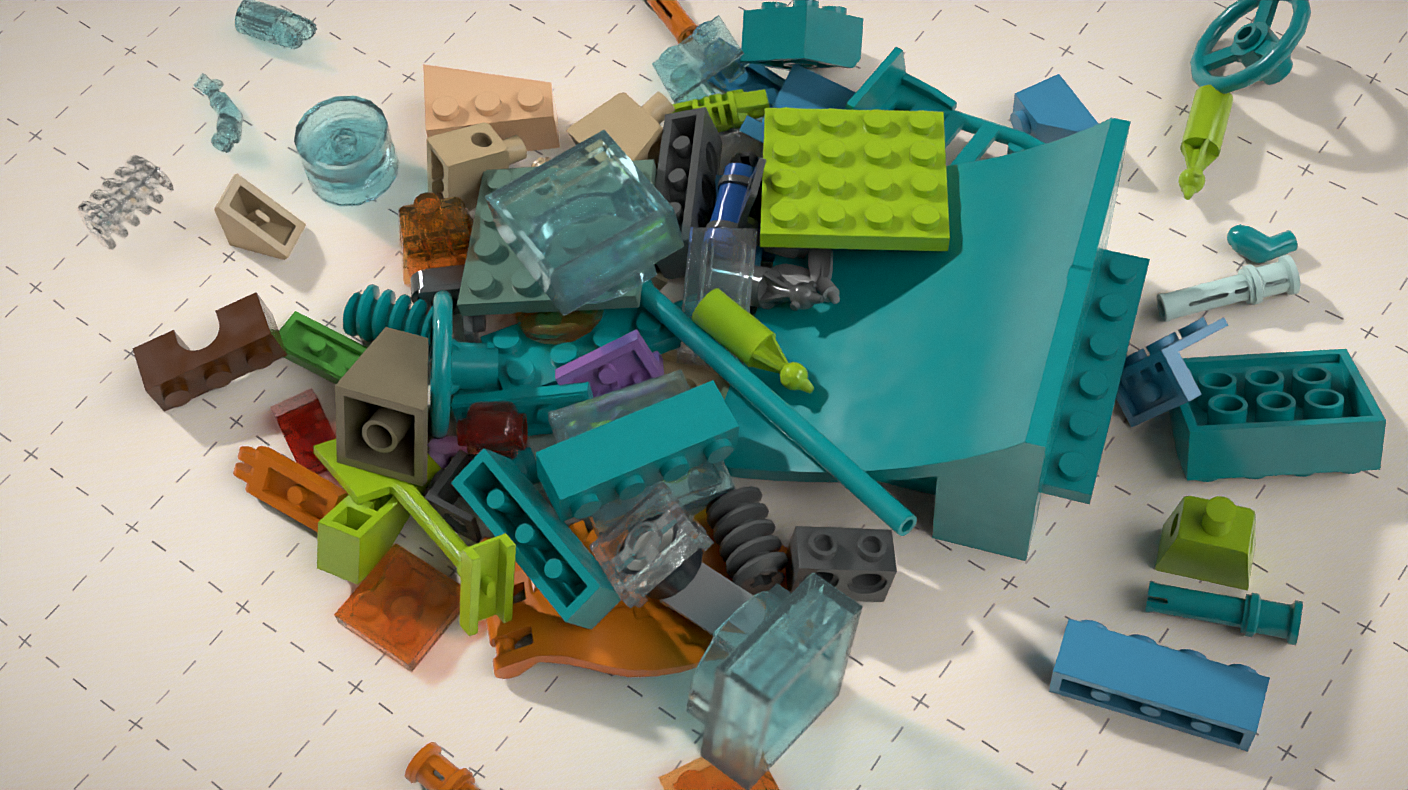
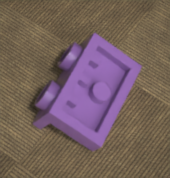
[555,329,665,414]

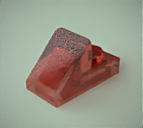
[270,388,336,475]

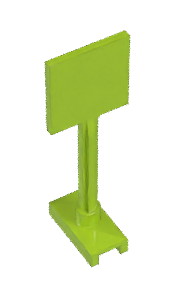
[313,439,516,637]

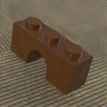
[132,292,287,412]

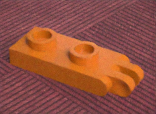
[233,446,348,532]

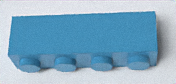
[1049,618,1270,752]

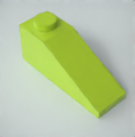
[317,480,432,585]

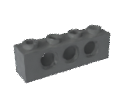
[647,107,723,280]

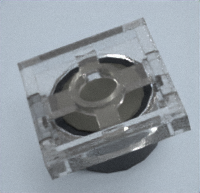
[589,482,714,608]

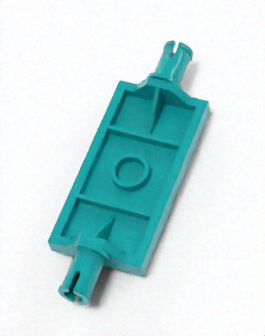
[453,275,706,396]

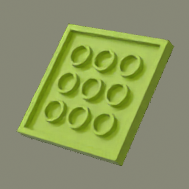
[760,107,950,251]

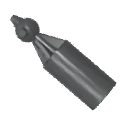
[701,257,824,311]

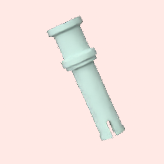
[1156,255,1301,322]

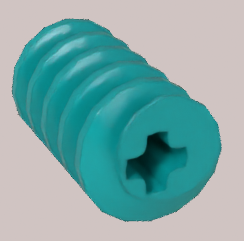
[343,284,433,362]

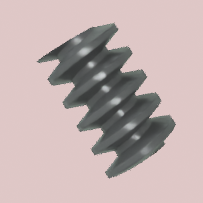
[706,486,789,596]

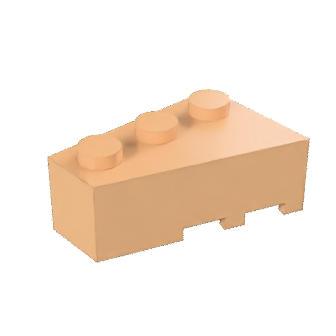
[423,64,560,151]

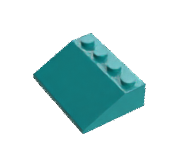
[1169,349,1386,482]

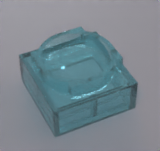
[485,130,684,316]
[686,572,863,790]

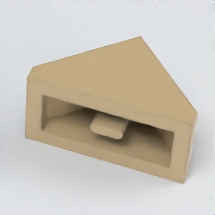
[214,173,306,260]

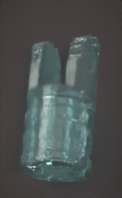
[235,0,317,50]

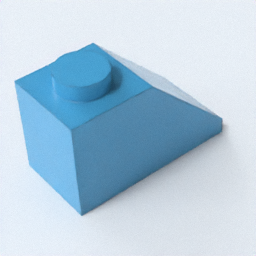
[1010,74,1099,143]

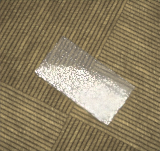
[676,226,758,368]

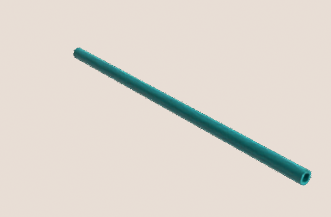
[640,277,917,536]

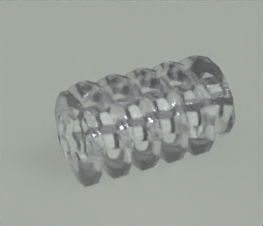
[77,155,174,250]

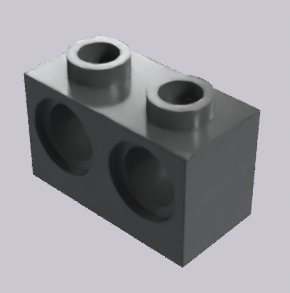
[786,526,897,602]

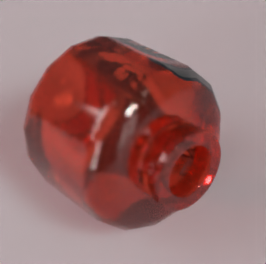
[457,401,528,461]

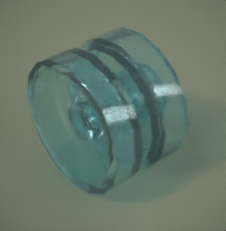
[294,96,399,206]

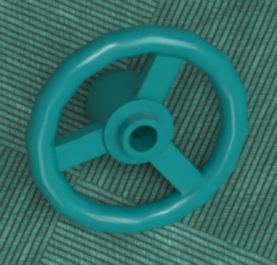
[1190,0,1311,94]
[430,290,498,439]

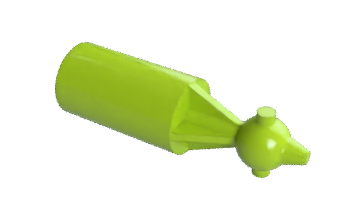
[1178,85,1233,200]
[692,288,814,394]

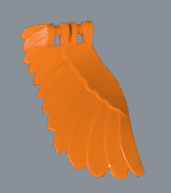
[481,508,823,679]

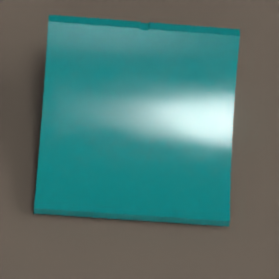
[702,117,1150,561]

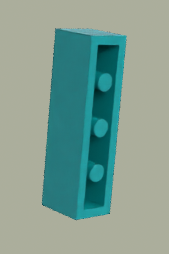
[536,380,739,522]
[451,448,626,630]

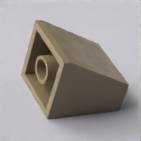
[335,327,428,486]

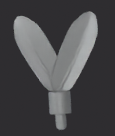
[771,248,840,304]

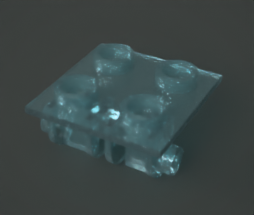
[652,15,751,103]

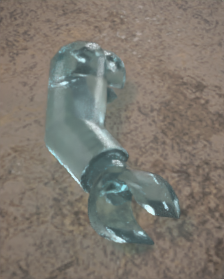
[193,73,243,153]

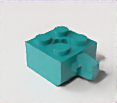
[740,0,864,71]

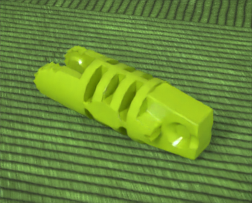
[672,89,770,133]

